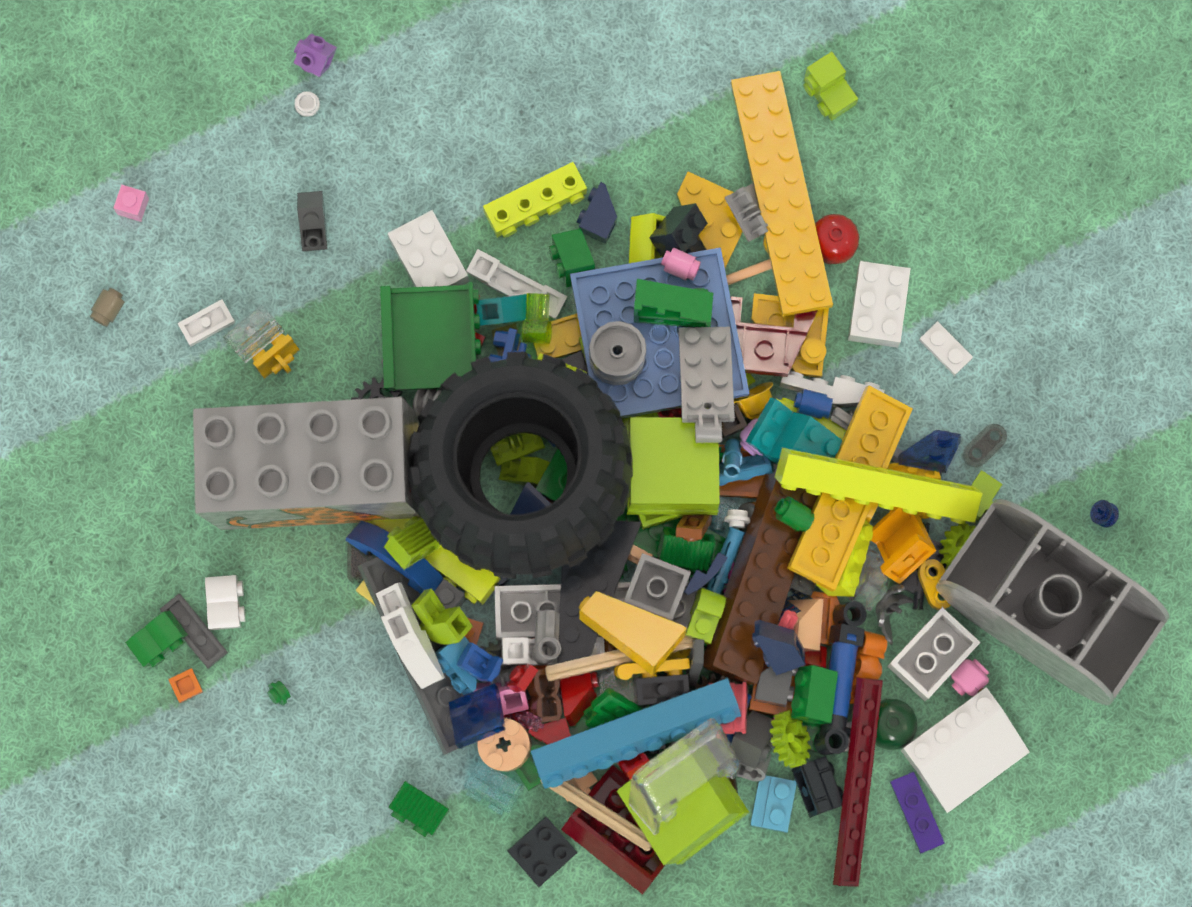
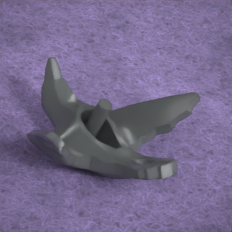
[875,584,914,645]

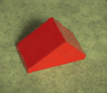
[528,718,571,745]

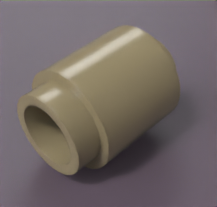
[90,288,125,327]

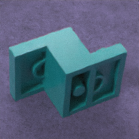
[745,398,843,466]

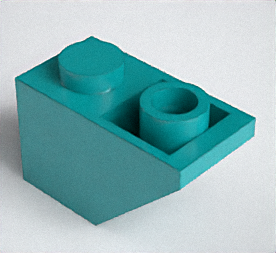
[476,293,534,326]

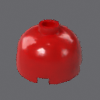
[815,214,860,265]

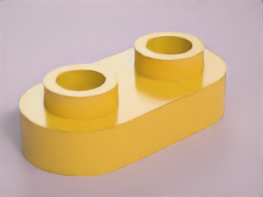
[918,559,951,610]

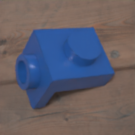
[456,642,503,682]

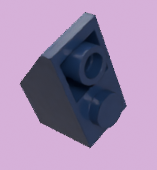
[576,182,617,244]
[752,620,805,676]

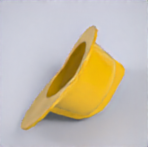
[734,382,773,420]

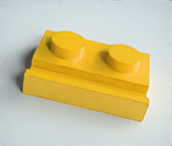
[529,314,582,358]

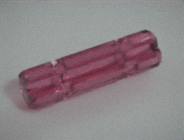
[515,710,544,732]

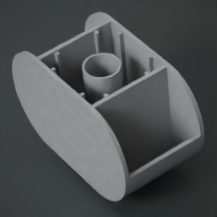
[936,499,1170,705]

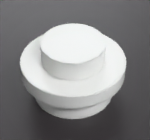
[294,92,320,117]
[724,510,750,528]

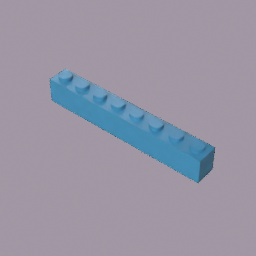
[531,678,741,789]

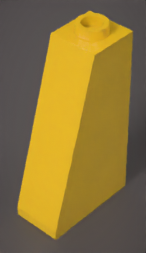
[579,591,686,675]

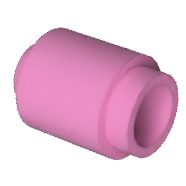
[661,248,701,281]

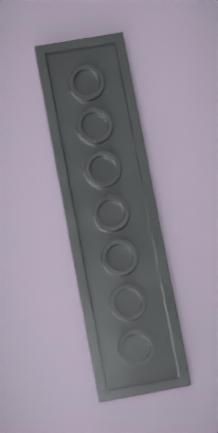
[357,557,487,755]

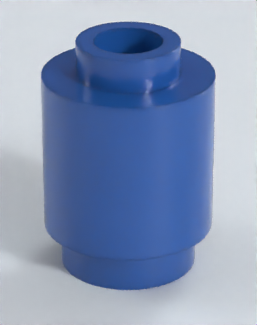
[793,389,833,419]

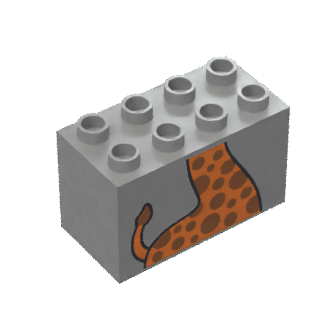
[193,397,421,530]

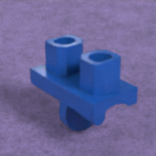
[489,328,532,362]

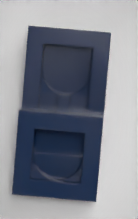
[683,553,728,595]

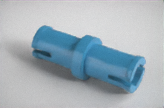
[722,439,743,479]

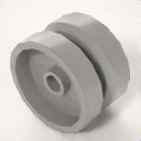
[589,321,646,385]

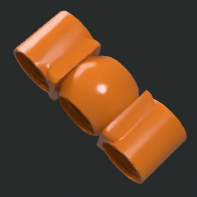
[850,631,887,704]

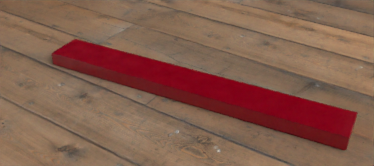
[833,677,883,887]

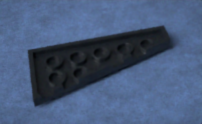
[557,521,641,675]

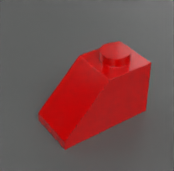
[560,671,600,726]

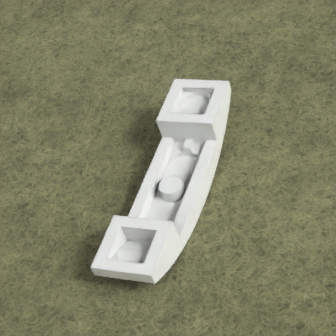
[466,249,567,319]
[502,637,605,665]

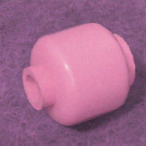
[951,659,989,697]

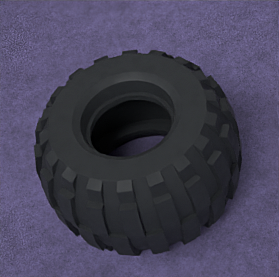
[408,352,633,579]

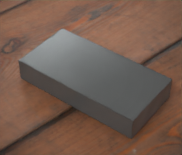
[686,639,704,686]

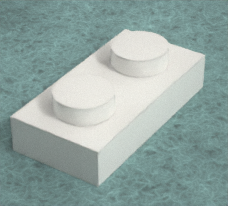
[178,299,235,347]
[919,321,973,376]

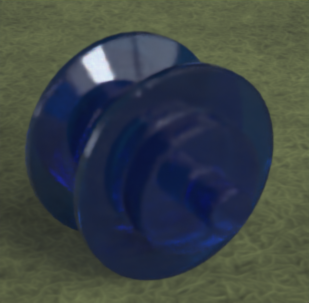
[1090,500,1119,528]

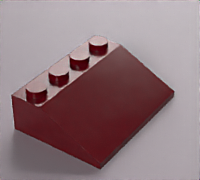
[561,765,665,895]

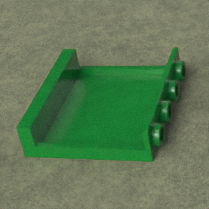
[380,282,481,391]

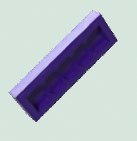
[890,772,945,854]

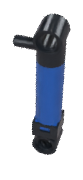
[814,601,867,755]

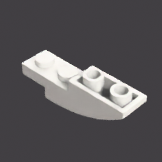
[780,371,885,408]
[376,583,445,689]

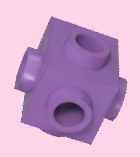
[294,33,337,77]

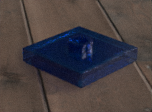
[448,683,506,749]

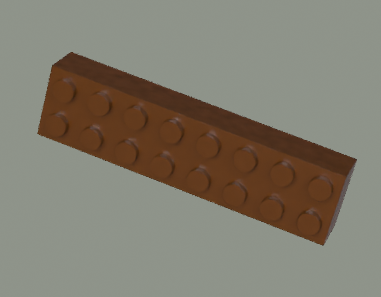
[702,473,818,685]

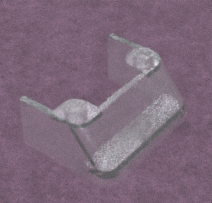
[629,718,739,835]

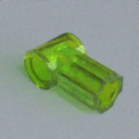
[522,293,552,344]

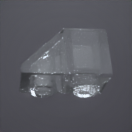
[848,548,889,612]

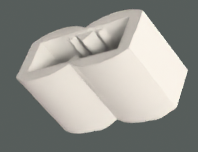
[205,575,245,630]

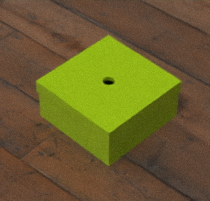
[626,417,720,515]
[617,736,749,865]

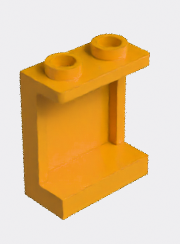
[870,507,936,584]

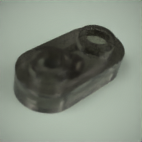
[963,424,1007,468]

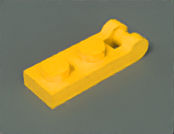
[613,658,690,680]

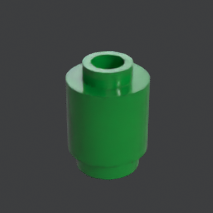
[775,496,815,532]

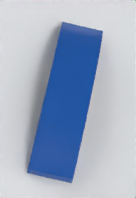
[346,521,444,594]

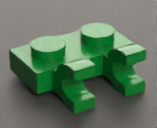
[584,688,644,729]

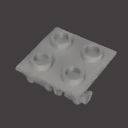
[724,183,768,242]

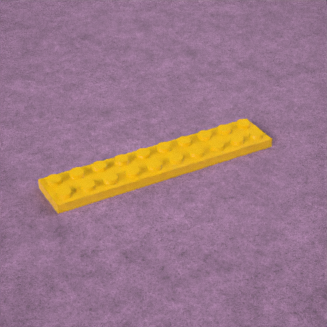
[731,71,833,317]

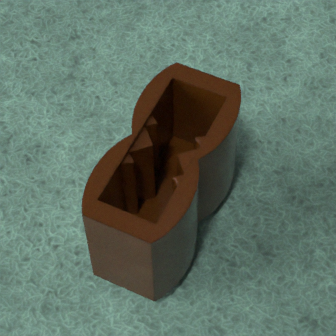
[527,669,562,722]

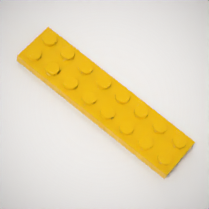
[787,385,913,592]

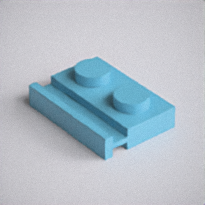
[750,776,797,833]

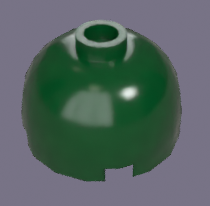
[875,699,917,750]

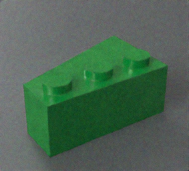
[634,279,714,327]

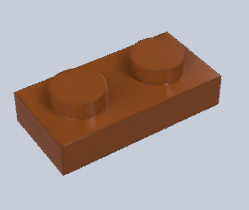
[676,515,712,541]

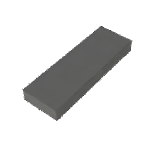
[160,593,228,669]

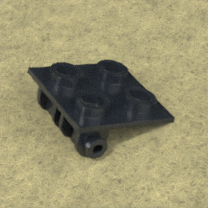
[507,816,577,887]

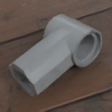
[532,610,561,665]

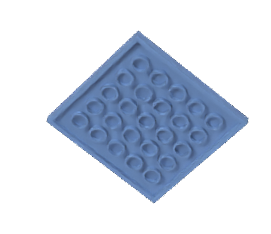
[570,248,749,418]

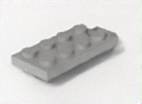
[679,327,735,443]

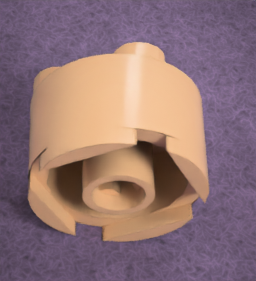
[477,718,532,772]

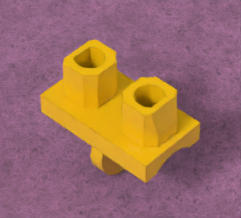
[250,331,299,379]

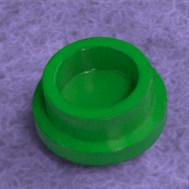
[267,681,291,706]

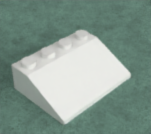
[901,687,1029,813]

